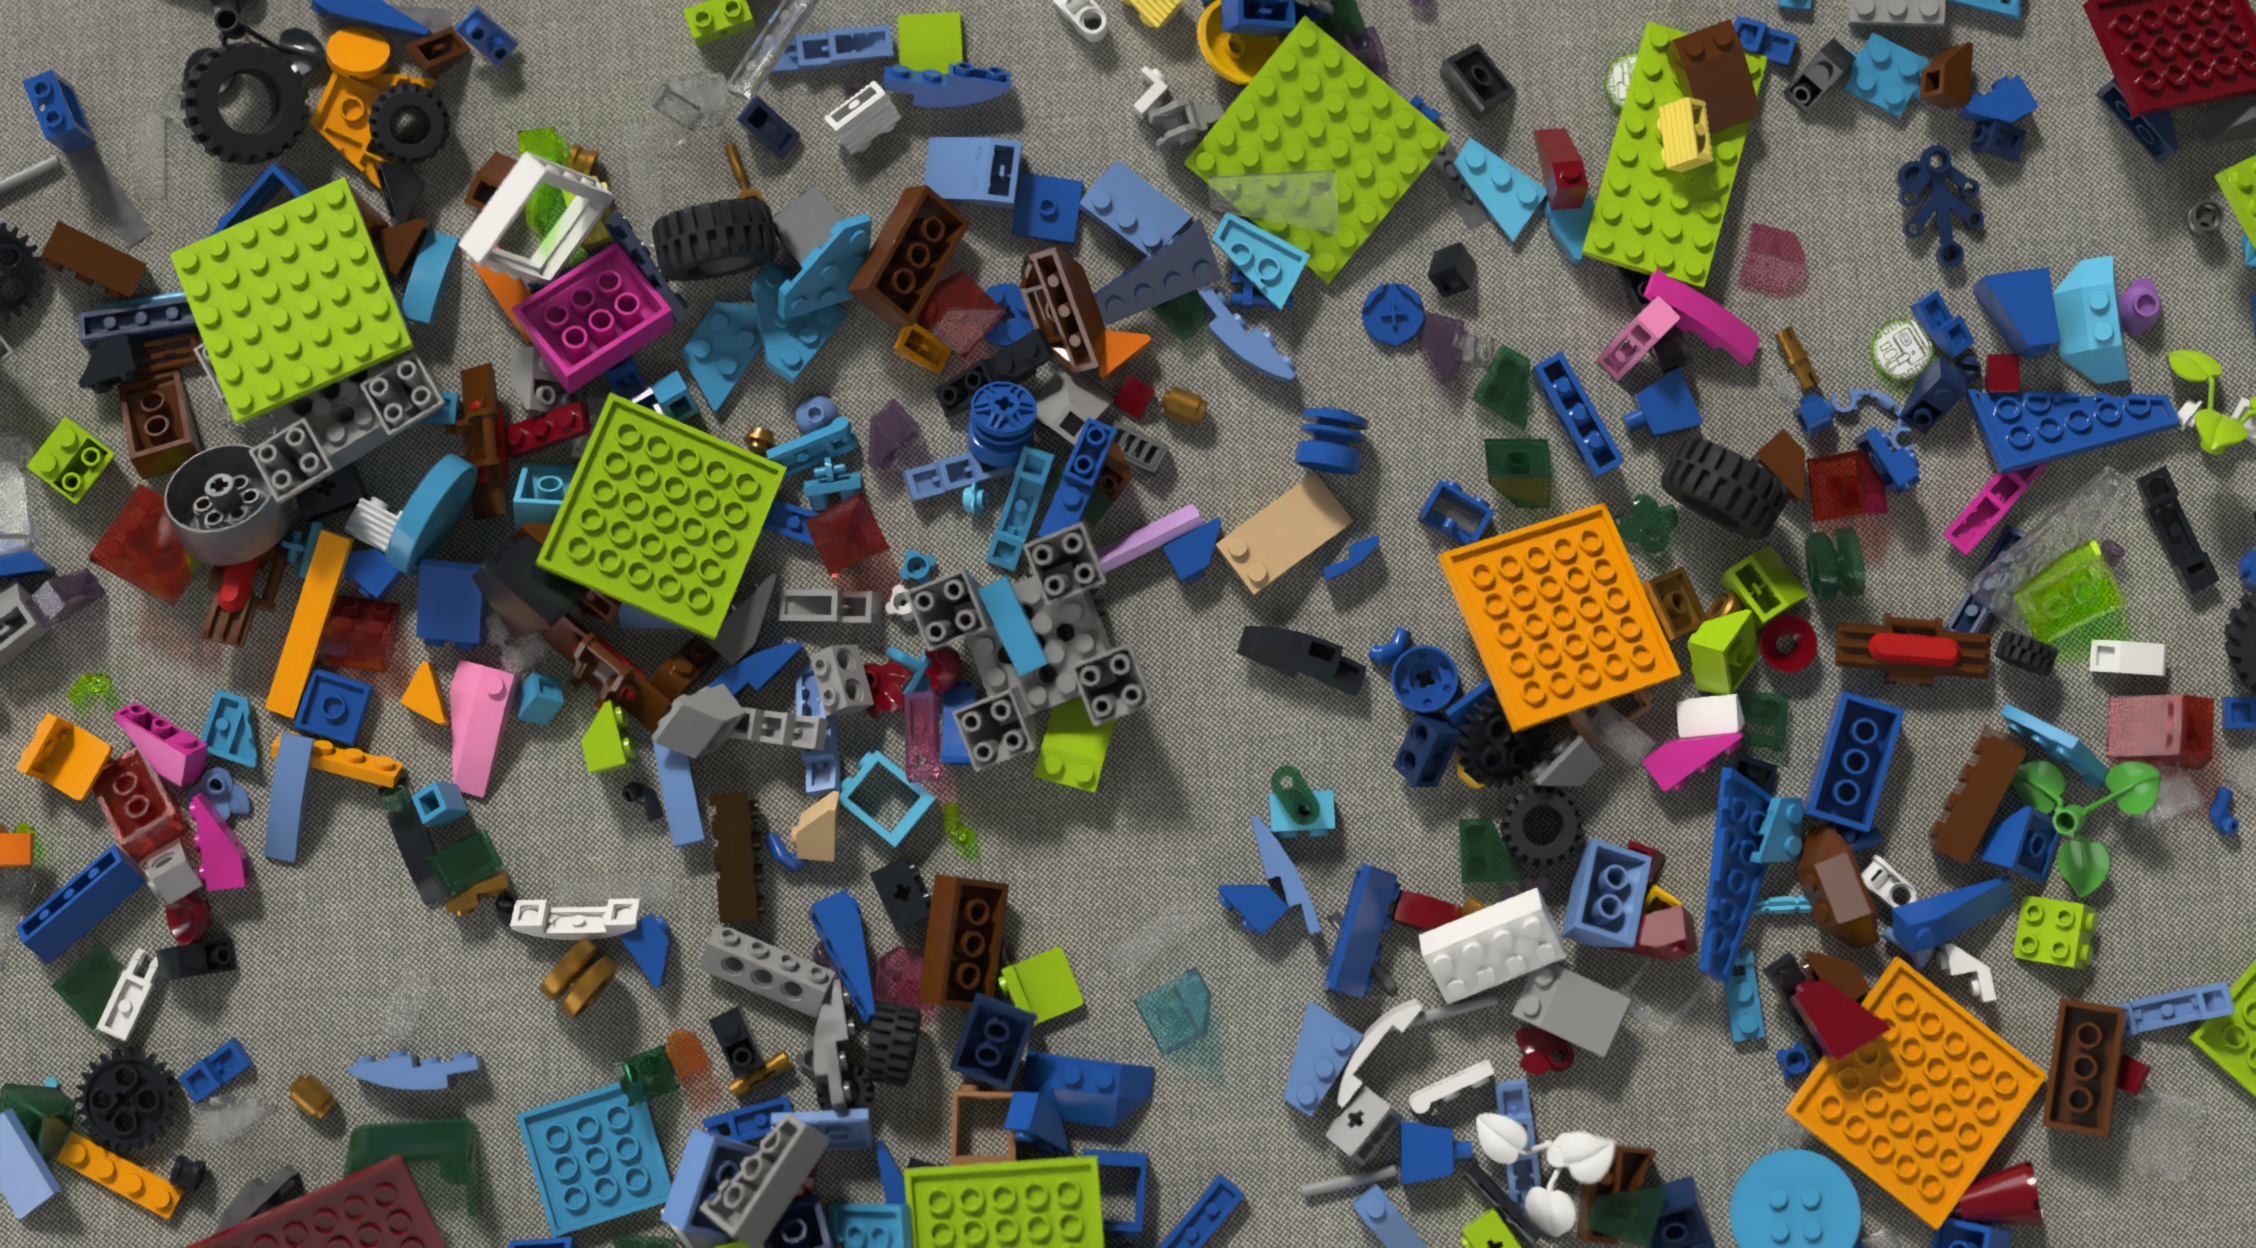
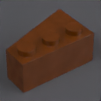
[41,221,147,301]
[1577,1144,1656,1244]

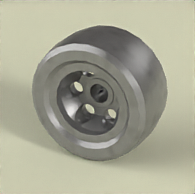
[164,444,293,566]

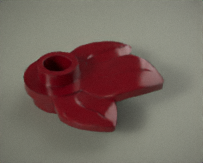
[864,661,913,719]
[1515,1028,1574,1075]

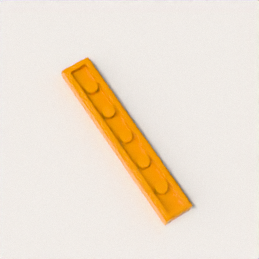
[265,529,354,719]

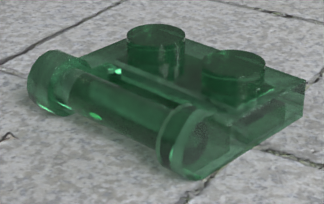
[1734,690,1789,752]

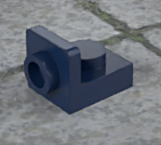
[1970,119,2026,163]

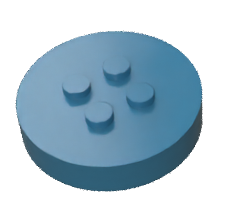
[385,453,478,576]
[1730,1149,1862,1248]

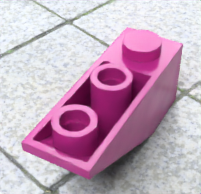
[113,702,208,787]
[1641,730,1744,792]
[190,792,252,892]

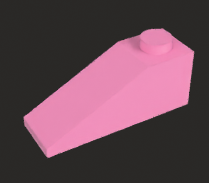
[1596,295,1681,381]

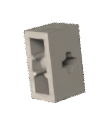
[1325,1085,1403,1167]

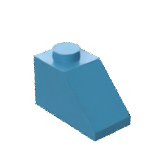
[1544,197,1594,265]

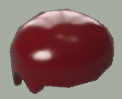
[924,645,961,693]

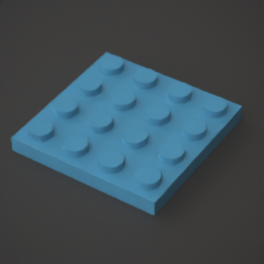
[516,1076,673,1238]

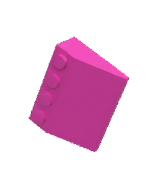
[512,242,673,394]

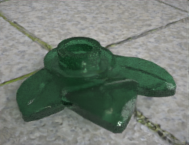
[1614,493,1678,553]

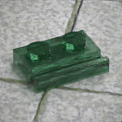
[612,1044,681,1108]

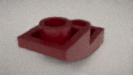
[1391,890,1462,931]

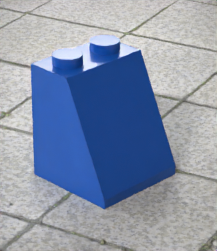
[1972,267,2060,360]
[416,558,490,651]

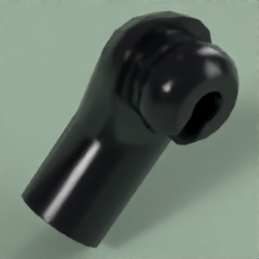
[622,782,664,821]

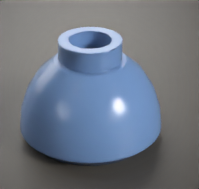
[795,395,839,435]

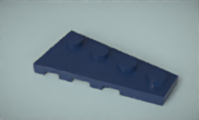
[600,211,689,323]
[1093,219,1223,326]

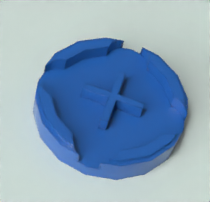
[1361,283,1424,346]

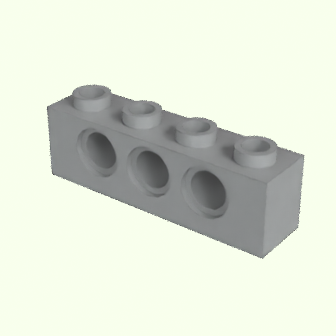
[699,923,836,1018]

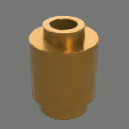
[1160,385,1209,425]
[288,1074,337,1121]

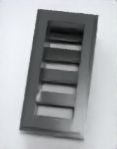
[1110,419,1169,477]

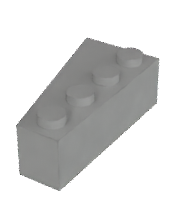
[699,1112,831,1248]

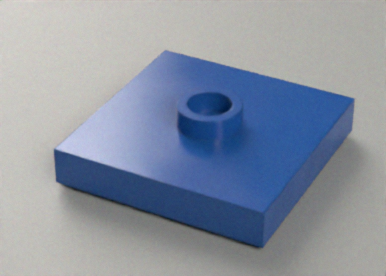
[1012,172,1083,245]
[293,667,375,747]

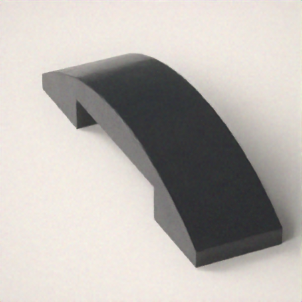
[2136,466,2220,594]
[378,776,456,905]

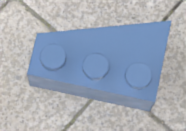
[1283,1000,1363,1117]

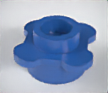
[1776,1043,1813,1079]

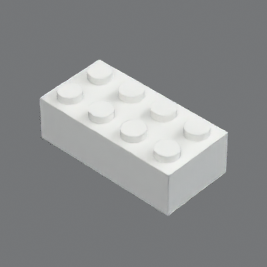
[1419,888,1566,1005]

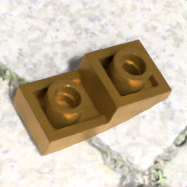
[446,869,509,916]

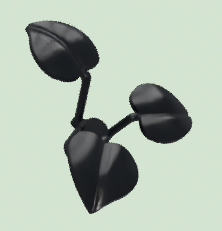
[180,0,326,96]

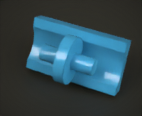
[803,457,862,511]
[280,521,328,579]

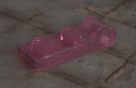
[905,691,943,783]

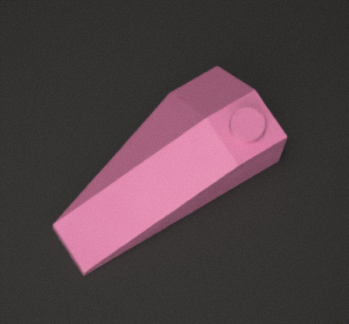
[450,659,521,798]

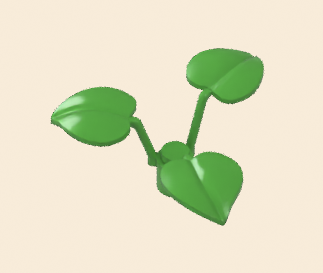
[2012,760,2161,898]

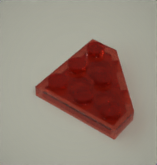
[89,484,192,607]

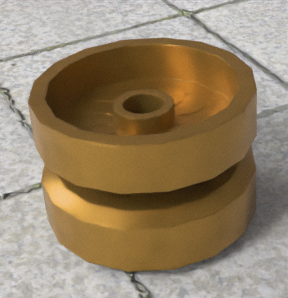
[539,938,620,1020]

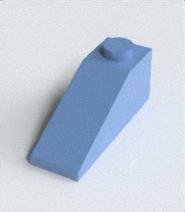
[1350,1183,1428,1248]

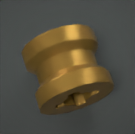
[565,143,600,177]

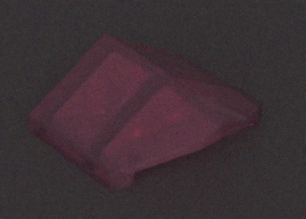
[1737,222,1805,294]
[873,946,933,1010]

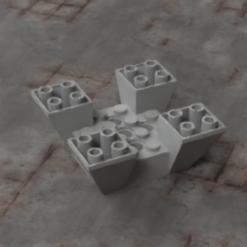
[193,343,446,504]
[905,522,1154,772]

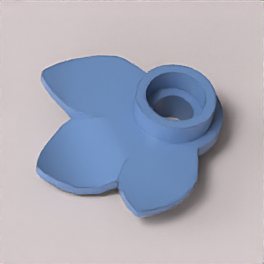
[186,767,250,821]

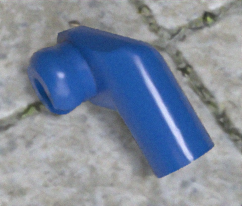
[1368,627,1411,665]
[2209,787,2239,835]
[1839,828,1883,851]
[764,832,808,872]

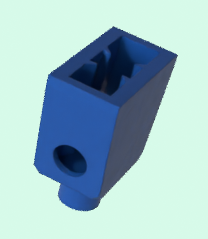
[1622,368,1703,439]
[1399,1120,1472,1184]

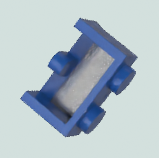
[1417,479,1495,546]

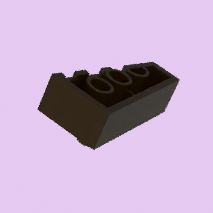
[709,792,766,923]

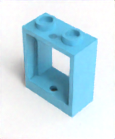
[839,750,937,848]

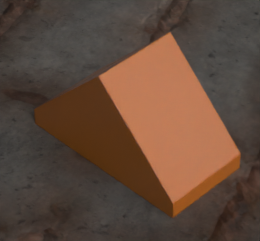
[1098,330,1152,383]

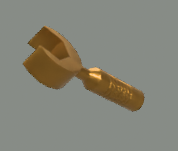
[724,143,765,202]

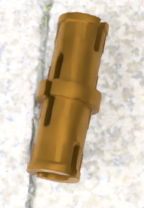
[1774,326,1821,391]
[729,1049,794,1101]

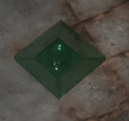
[1484,439,1552,509]
[0,1083,76,1163]

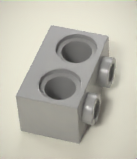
[810,644,874,716]

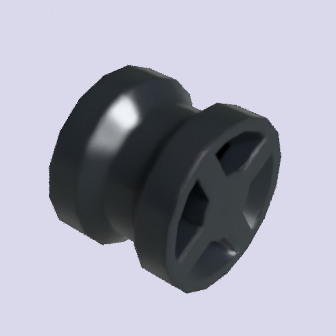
[170,1155,206,1192]

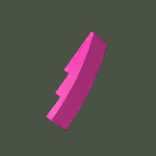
[1644,269,1760,365]
[1942,462,2049,556]

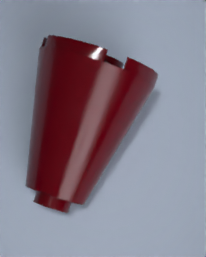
[1954,1160,2044,1225]

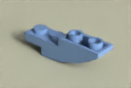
[1198,285,1296,384]
[347,1049,484,1090]

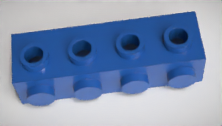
[16,844,147,964]

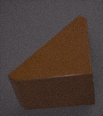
[406,26,471,80]
[379,218,432,281]

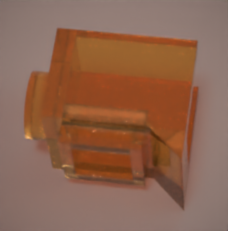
[665,1028,711,1082]

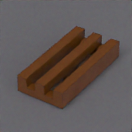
[142,331,201,376]

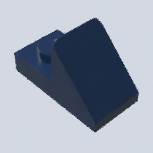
[736,95,801,159]

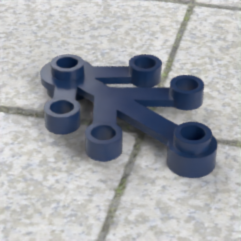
[1898,145,1984,268]

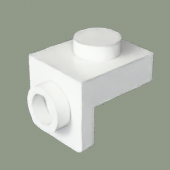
[1133,66,1168,120]

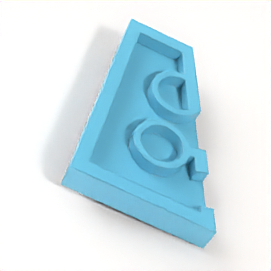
[1452,138,1547,244]

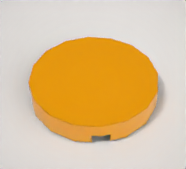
[327,27,390,79]

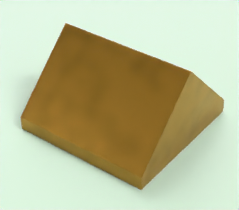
[1642,566,1706,642]

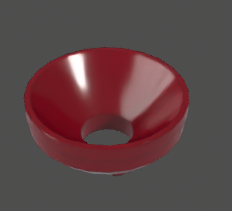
[1759,615,1818,673]
[166,890,211,945]

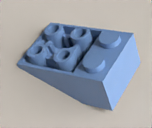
[923,137,1023,210]

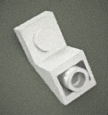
[2089,639,2167,676]
[1936,943,1997,1002]

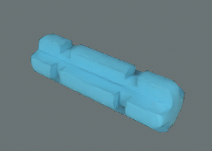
[1752,895,1812,915]

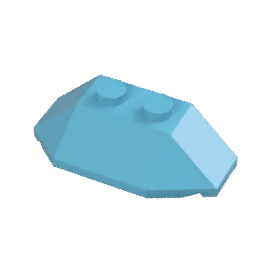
[2053,255,2130,385]

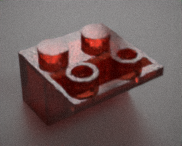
[322,595,401,673]

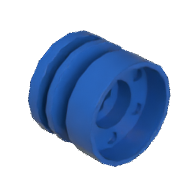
[967,381,1037,467]
[1294,407,1369,475]
[1391,645,1460,713]

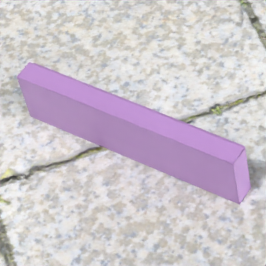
[1095,503,1204,574]

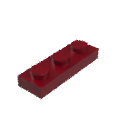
[504,400,591,459]

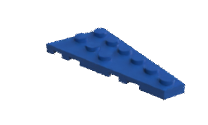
[1965,389,2180,475]

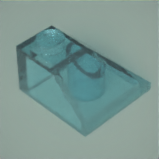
[1133,967,1212,1057]

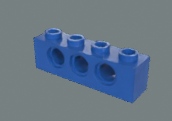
[1531,351,1625,481]

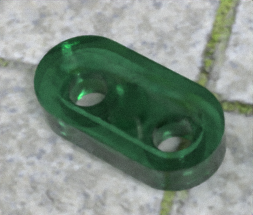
[1271,766,1320,826]

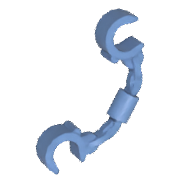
[1830,388,1915,451]

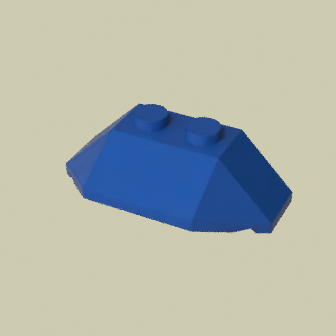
[1023,1051,1154,1127]

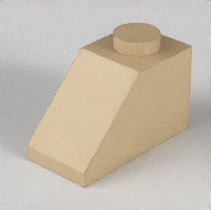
[791,791,839,862]

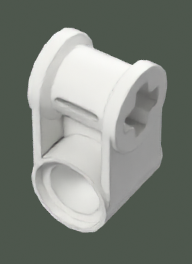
[1052,0,1108,42]
[1862,854,1917,910]

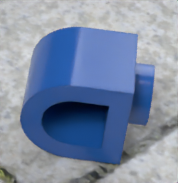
[1793,392,1836,437]

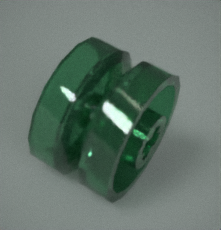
[1805,527,1865,602]

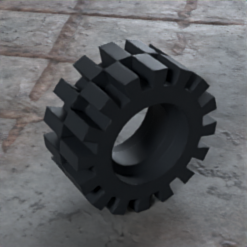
[1995,631,2059,676]
[815,1063,875,1111]

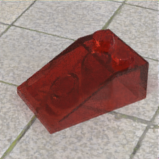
[92,747,192,863]

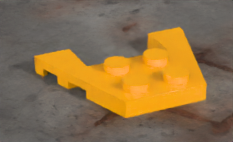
[309,71,436,190]

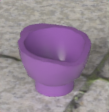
[2119,278,2162,336]

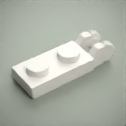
[96,948,159,1042]

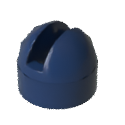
[1955,357,1981,383]

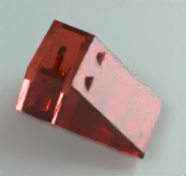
[2106,694,2214,770]

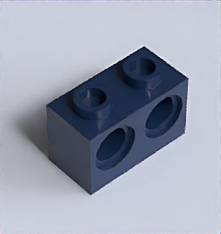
[1392,713,1461,787]

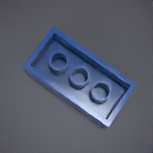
[1802,691,1905,833]

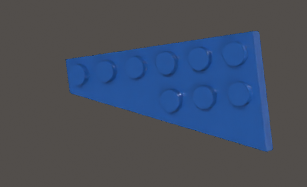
[1699,767,1772,984]

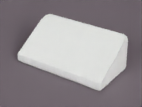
[1676,694,1745,738]

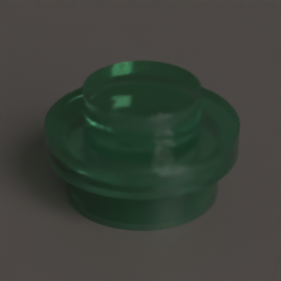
[381,785,412,813]

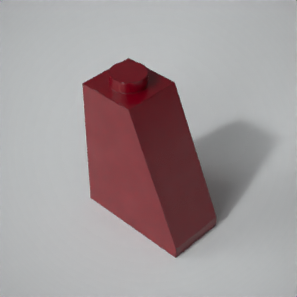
[1790,978,1891,1065]

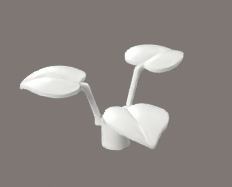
[1476,1113,1615,1237]

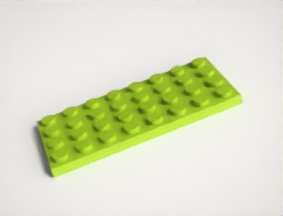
[1581,21,1768,291]

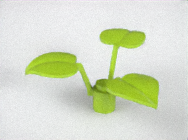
[2166,349,2256,455]

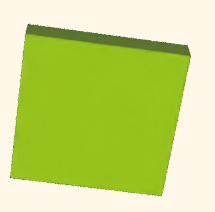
[898,12,963,75]

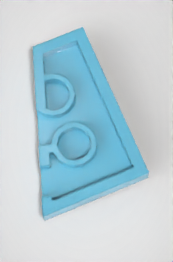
[1212,211,1310,312]

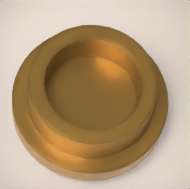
[743,427,775,454]

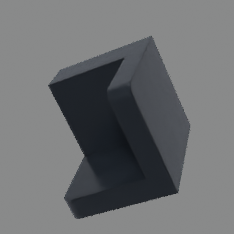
[1427,242,1476,298]

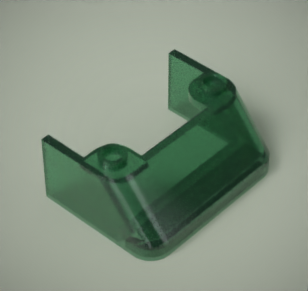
[343,1117,484,1216]

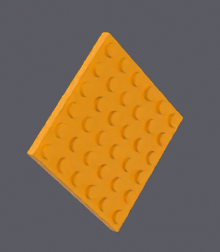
[1438,502,1681,732]
[1784,957,2047,1230]

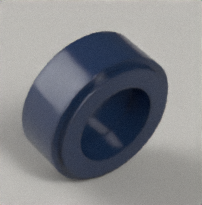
[1896,161,1929,194]

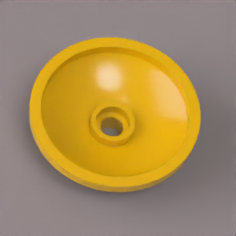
[1197,0,1284,85]

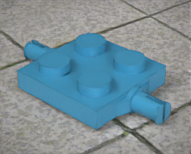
[1843,33,1931,118]

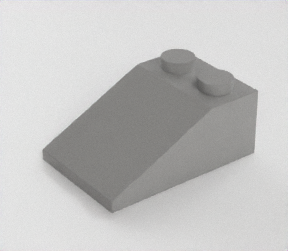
[1511,963,1633,1058]

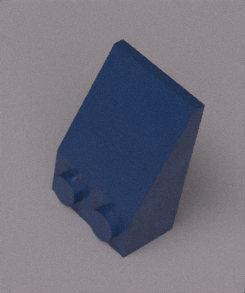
[2096,77,2179,164]
[949,993,1037,1091]

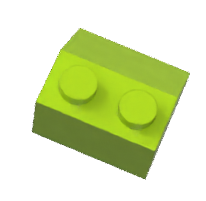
[1688,609,1759,695]

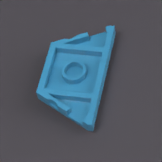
[680,301,764,413]

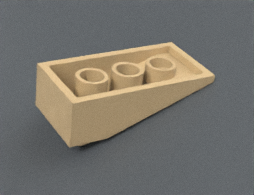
[1215,472,1354,598]

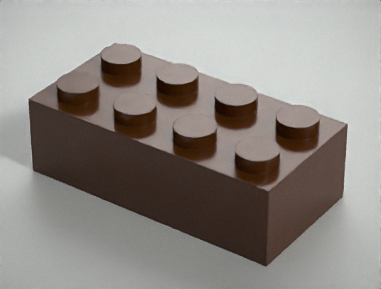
[847,185,971,328]
[917,874,1009,1009]
[2042,998,2129,1137]

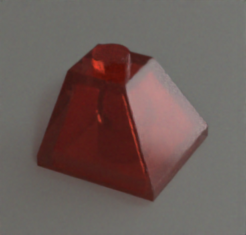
[917,270,1006,359]
[1807,450,1888,522]
[805,492,890,578]

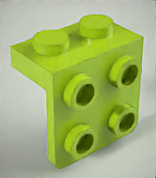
[2013,895,2098,971]
[998,947,1084,1026]

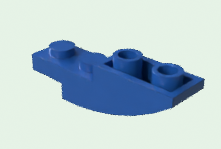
[883,62,1011,108]
[1038,417,1117,538]

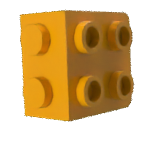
[16,712,113,801]

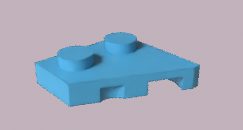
[200,689,259,768]
[1750,797,1803,863]

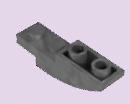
[213,1164,299,1235]

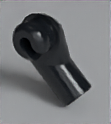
[495,892,528,935]

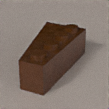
[1928,724,2027,865]

